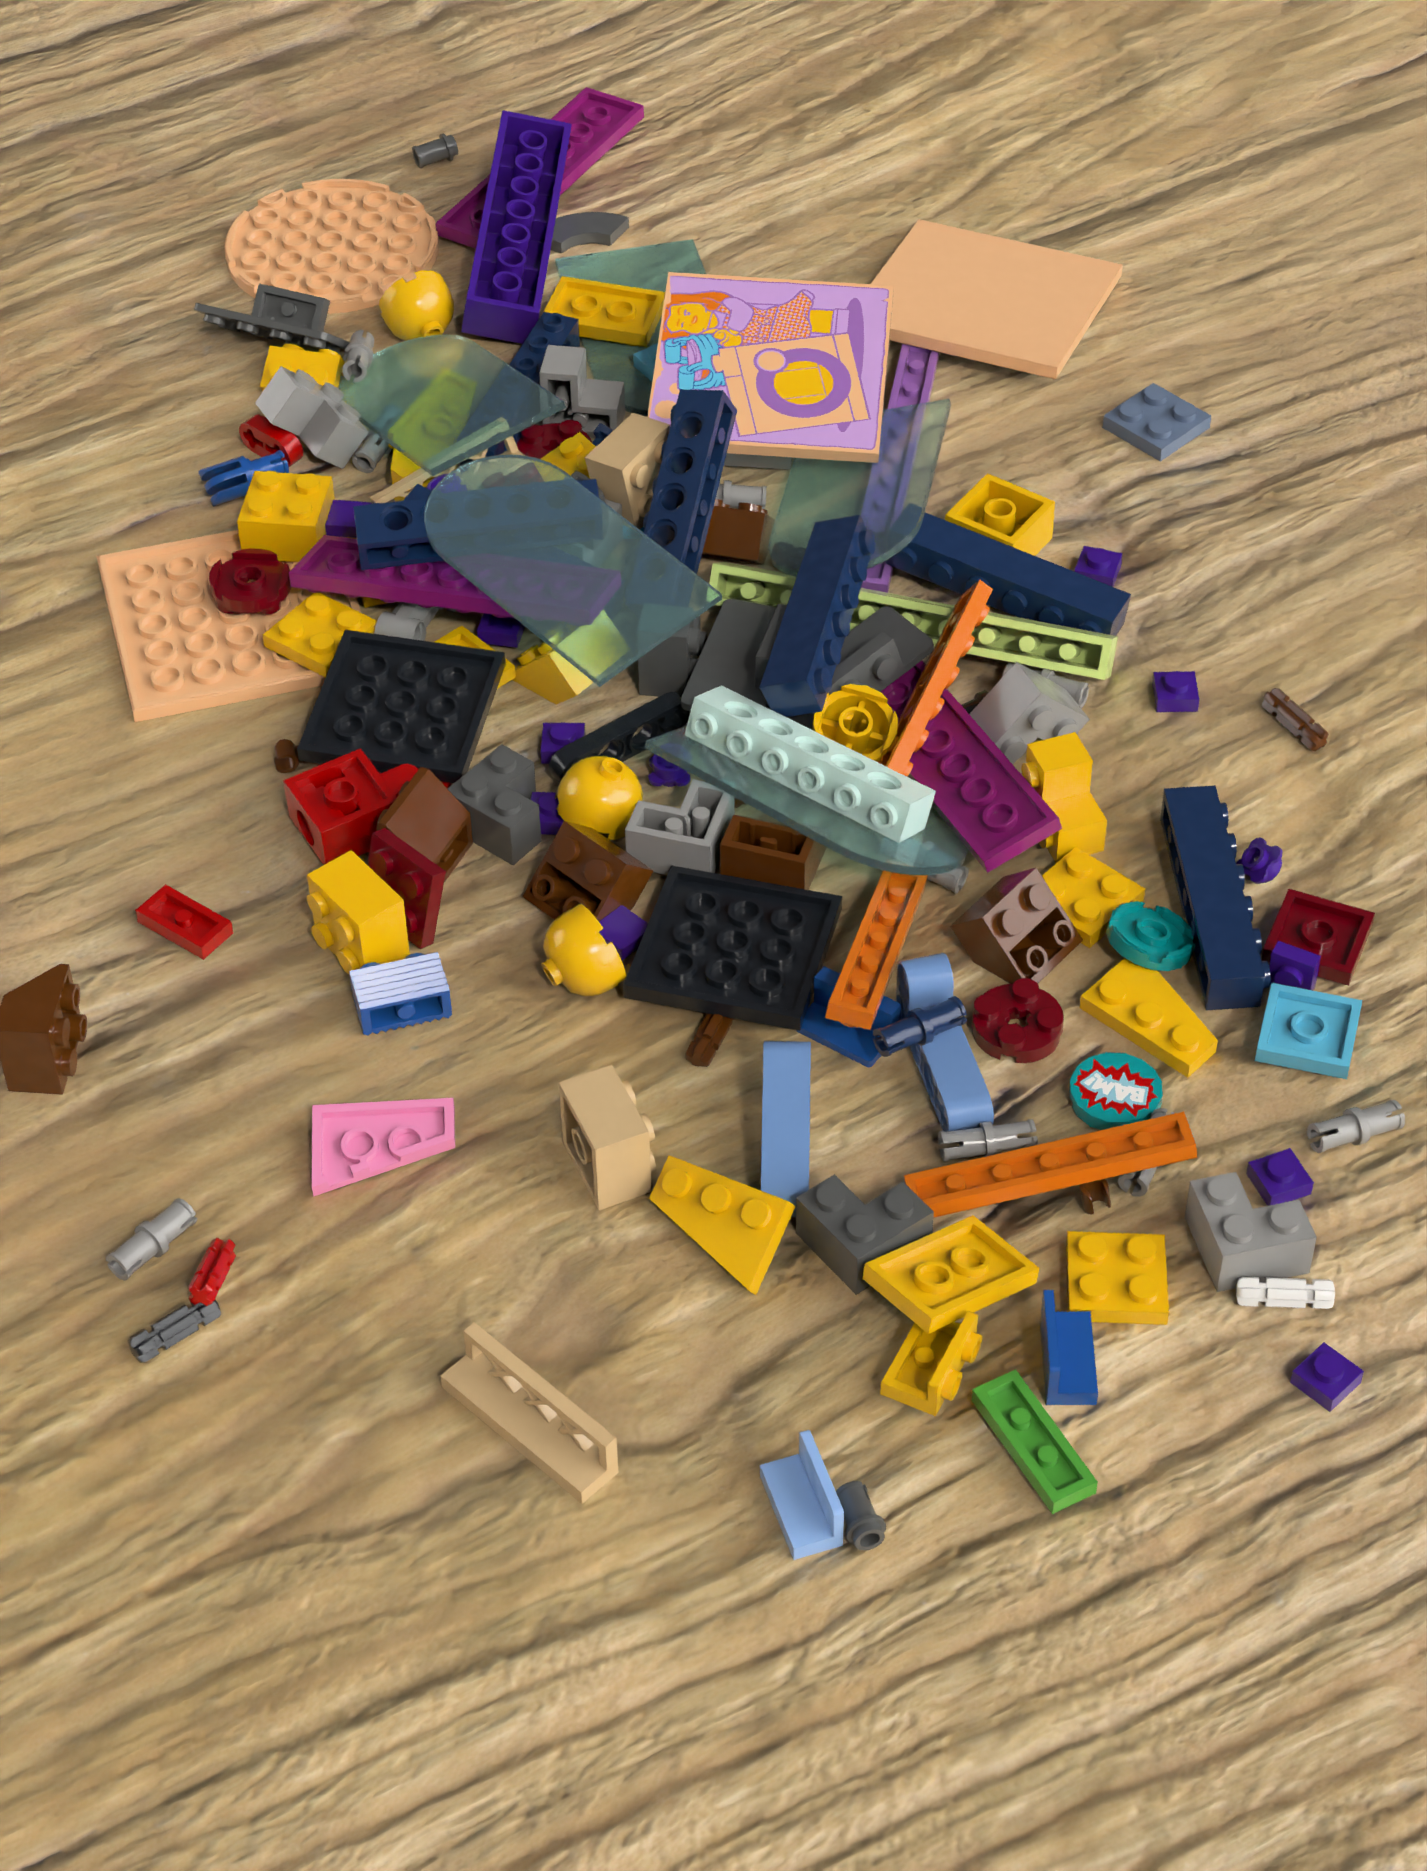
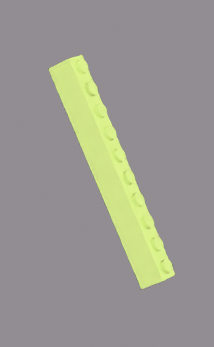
[706,562,1118,680]

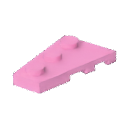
[311,1098,455,1197]

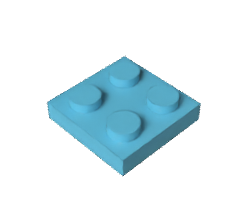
[1255,983,1363,1079]

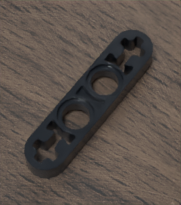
[549,692,691,783]

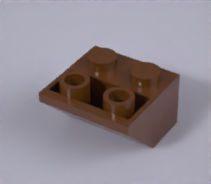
[702,499,777,564]
[376,767,473,882]
[720,815,830,890]
[522,821,653,921]
[950,868,1083,984]
[0,964,87,1095]

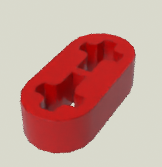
[239,414,304,467]

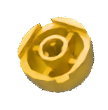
[379,270,454,343]
[812,684,898,762]
[555,756,643,840]
[541,904,626,996]

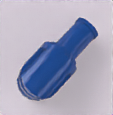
[198,450,289,507]

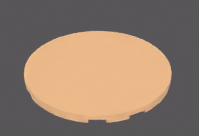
[224,179,439,314]

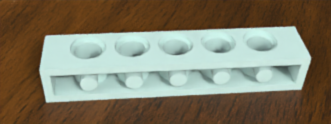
[685,685,936,843]

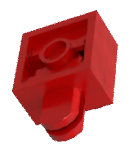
[283,748,419,865]

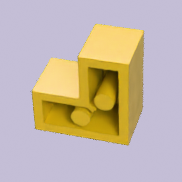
[1021,732,1107,863]

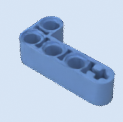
[896,953,994,1132]
[761,1041,811,1217]

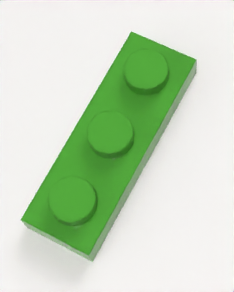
[972,1369,1098,1514]

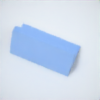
[760,1430,844,1560]

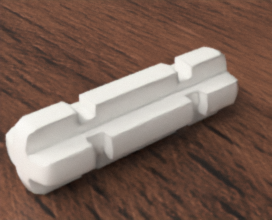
[1236,1277,1335,1309]

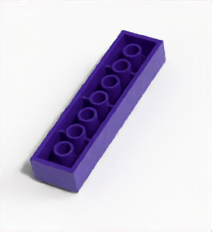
[461,110,572,344]

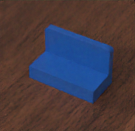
[796,966,901,1067]
[1040,1290,1098,1405]

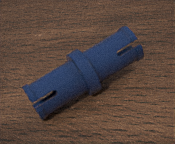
[873,996,967,1057]

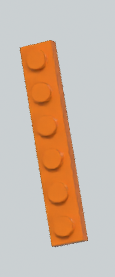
[878,580,993,776]
[825,864,928,1030]
[904,1111,1198,1218]

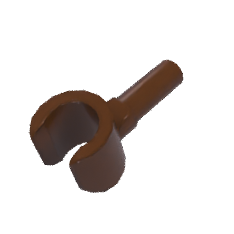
[274,739,299,773]
[1079,1179,1111,1215]

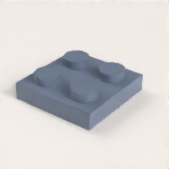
[1102,383,1211,461]

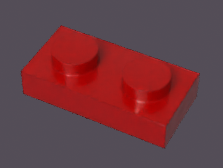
[135,884,233,960]

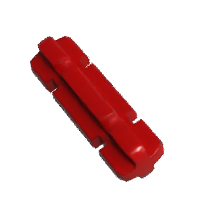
[188,1238,236,1306]

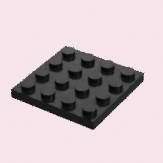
[297,630,506,783]
[623,865,842,1031]

